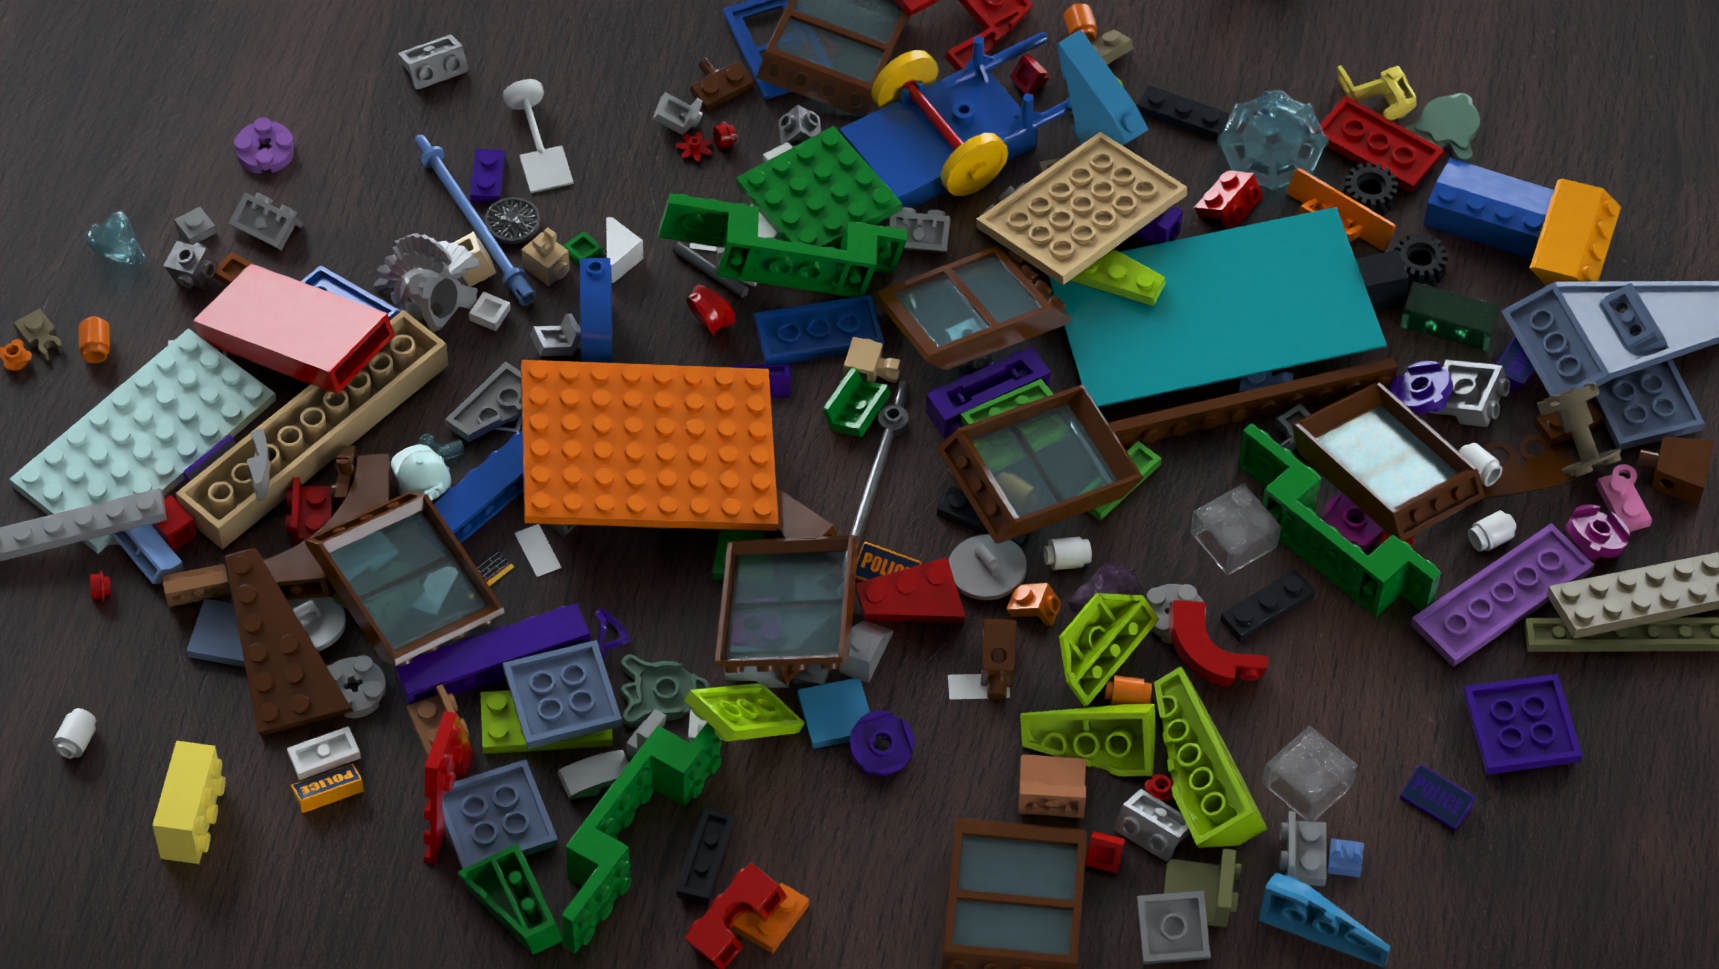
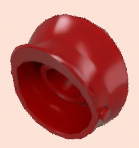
[686,285,735,337]

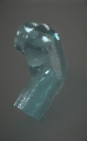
[418,434,465,461]

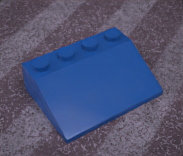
[1423,158,1554,259]

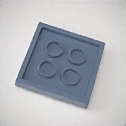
[1592,359,1705,450]
[503,640,622,749]
[442,759,558,869]

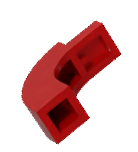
[1169,600,1268,687]

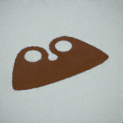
[1482,434,1584,496]

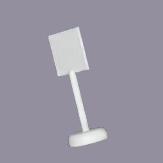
[503,79,574,193]

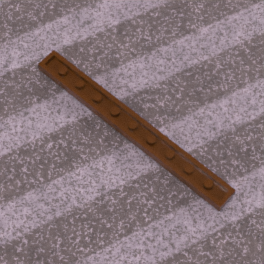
[1108,357,1398,448]

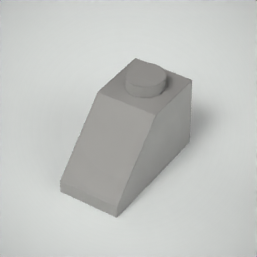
[839,620,893,683]

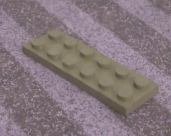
[1547,552,1719,639]

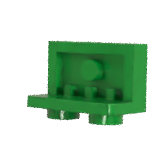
[823,368,891,437]

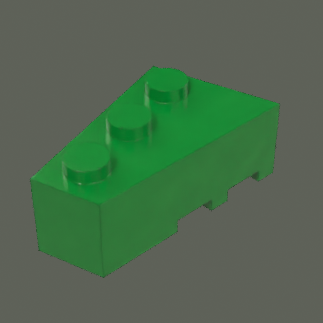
[457,843,563,955]

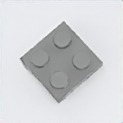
[1137,891,1211,964]

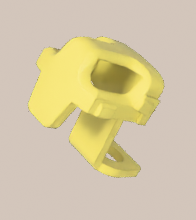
[1337,65,1417,121]

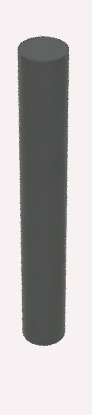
[673,242,749,298]

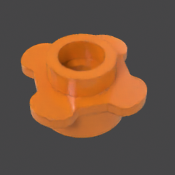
[0,339,32,371]

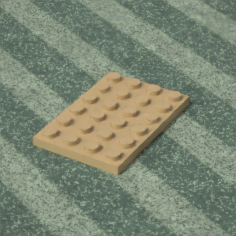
[976,132,1187,285]

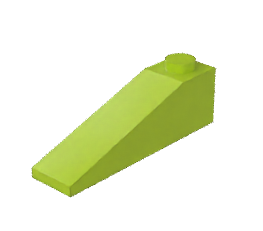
[1020,704,1156,776]

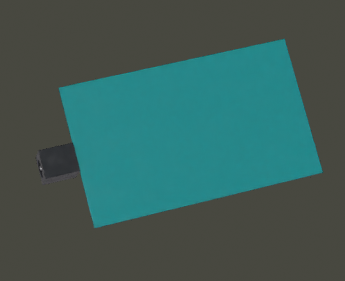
[1049,207,1409,407]

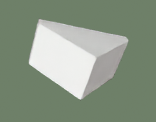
[606,217,643,283]

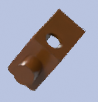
[1637,437,1713,505]
[981,618,1017,700]

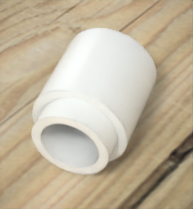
[1458,443,1503,487]
[1468,510,1517,552]
[1043,536,1092,571]
[53,708,96,758]

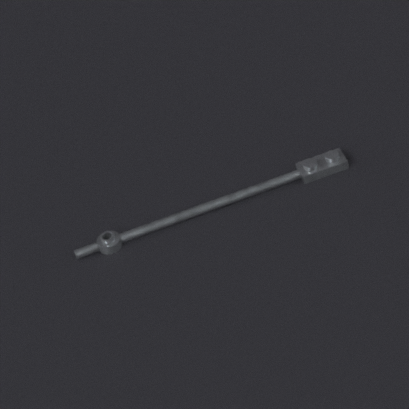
[793,381,910,688]

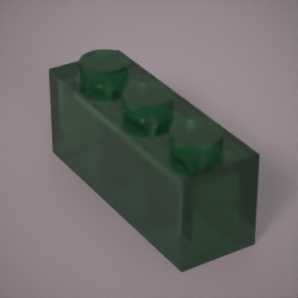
[1400,282,1501,351]

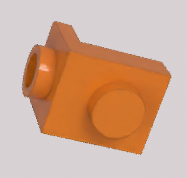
[1006,583,1061,626]

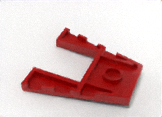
[894,0,1033,72]
[424,711,475,865]

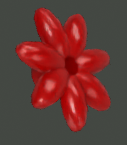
[675,131,713,162]

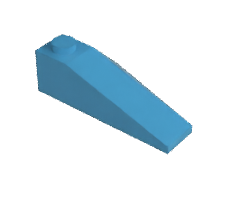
[1056,30,1149,145]

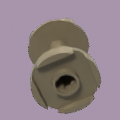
[1537,382,1621,477]

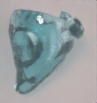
[84,210,147,265]

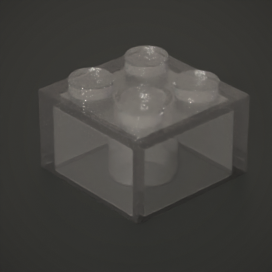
[1190,483,1281,576]
[1262,725,1358,822]

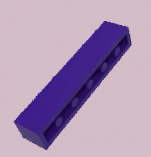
[395,603,591,705]

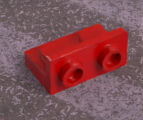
[285,477,333,546]

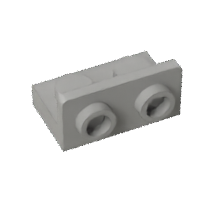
[398,34,469,90]
[228,192,303,251]
[889,207,951,253]
[1114,789,1191,862]
[1279,811,1326,886]

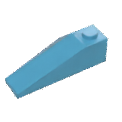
[1259,873,1390,968]

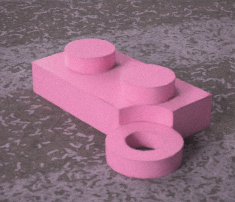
[1596,464,1652,532]

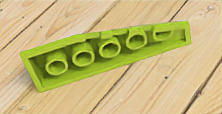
[1154,666,1268,848]

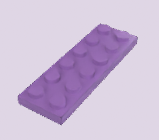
[1411,523,1594,667]

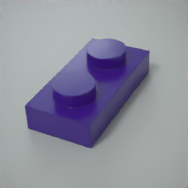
[470,149,506,203]

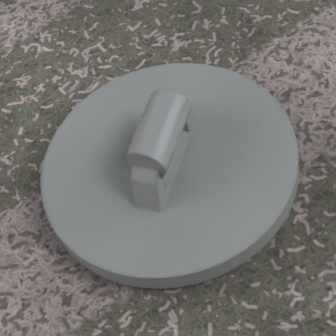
[949,534,1027,600]
[288,597,346,651]

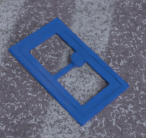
[722,0,832,99]

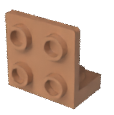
[1018,755,1086,818]

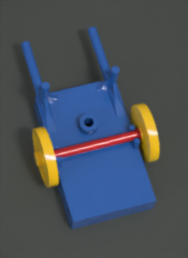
[840,32,1072,208]

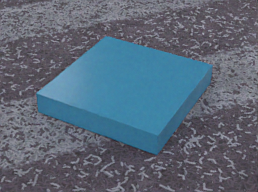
[797,677,870,749]

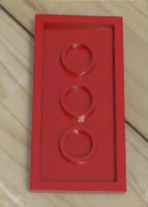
[1313,96,1444,193]

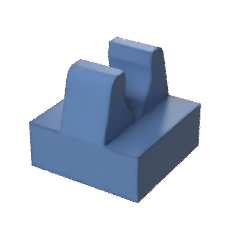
[1327,838,1364,878]

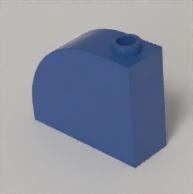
[580,258,613,363]

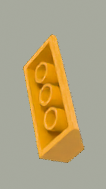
[1529,179,1621,286]

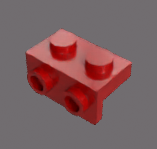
[1194,171,1263,230]

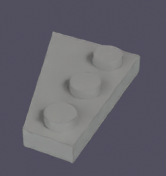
[445,362,522,442]

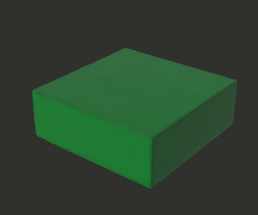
[563,231,604,269]

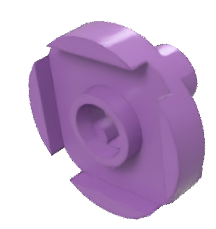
[234,117,294,174]

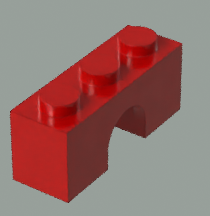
[685,862,787,969]

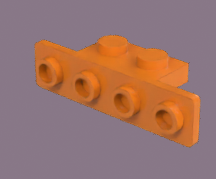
[1287,168,1396,251]

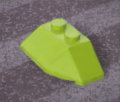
[1059,593,1159,706]

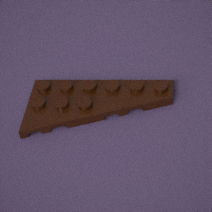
[225,548,354,736]

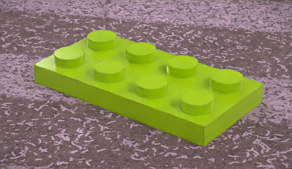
[684,683,805,742]
[481,690,613,754]

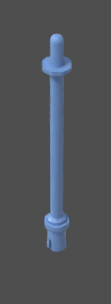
[415,135,537,306]

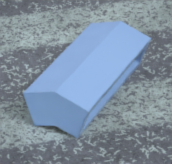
[112,524,184,584]

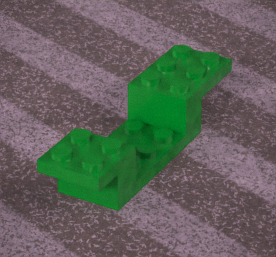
[658,193,907,297]
[1237,423,1441,617]
[561,722,722,954]

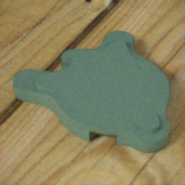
[1405,93,1480,163]
[621,654,710,727]

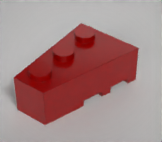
[855,557,966,624]

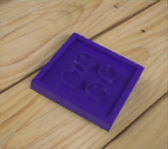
[1463,674,1583,775]

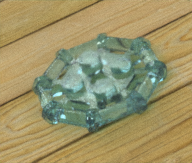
[1217,91,1329,191]

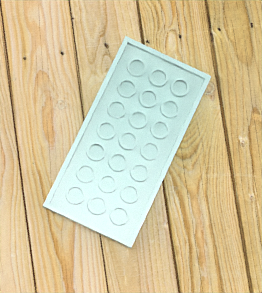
[9,328,276,554]

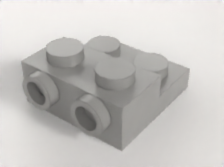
[1428,360,1510,427]

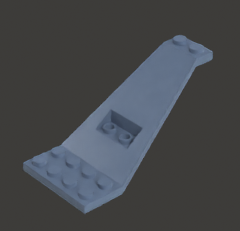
[1501,281,1719,396]

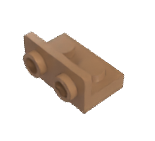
[162,564,231,607]
[407,684,469,759]

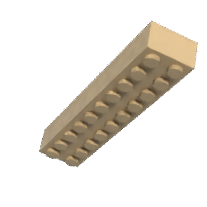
[176,310,448,550]

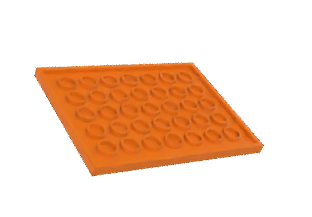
[521,360,779,531]

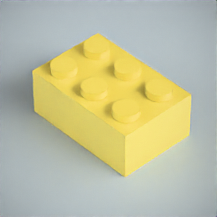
[152,741,226,864]

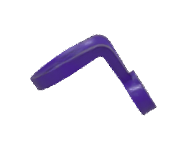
[595,608,630,661]

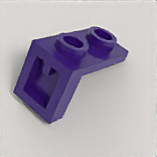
[1133,206,1183,245]

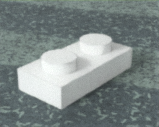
[287,726,361,781]

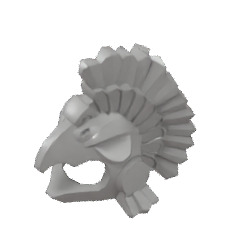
[373,233,481,333]

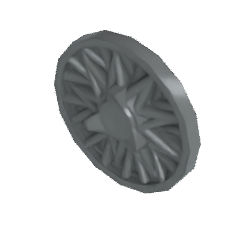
[484,197,541,244]

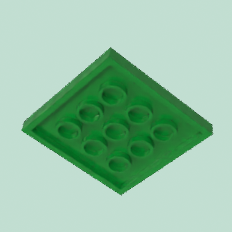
[736,126,902,247]

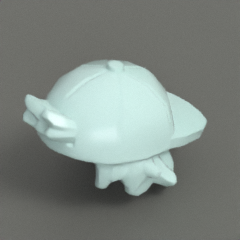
[391,444,452,500]

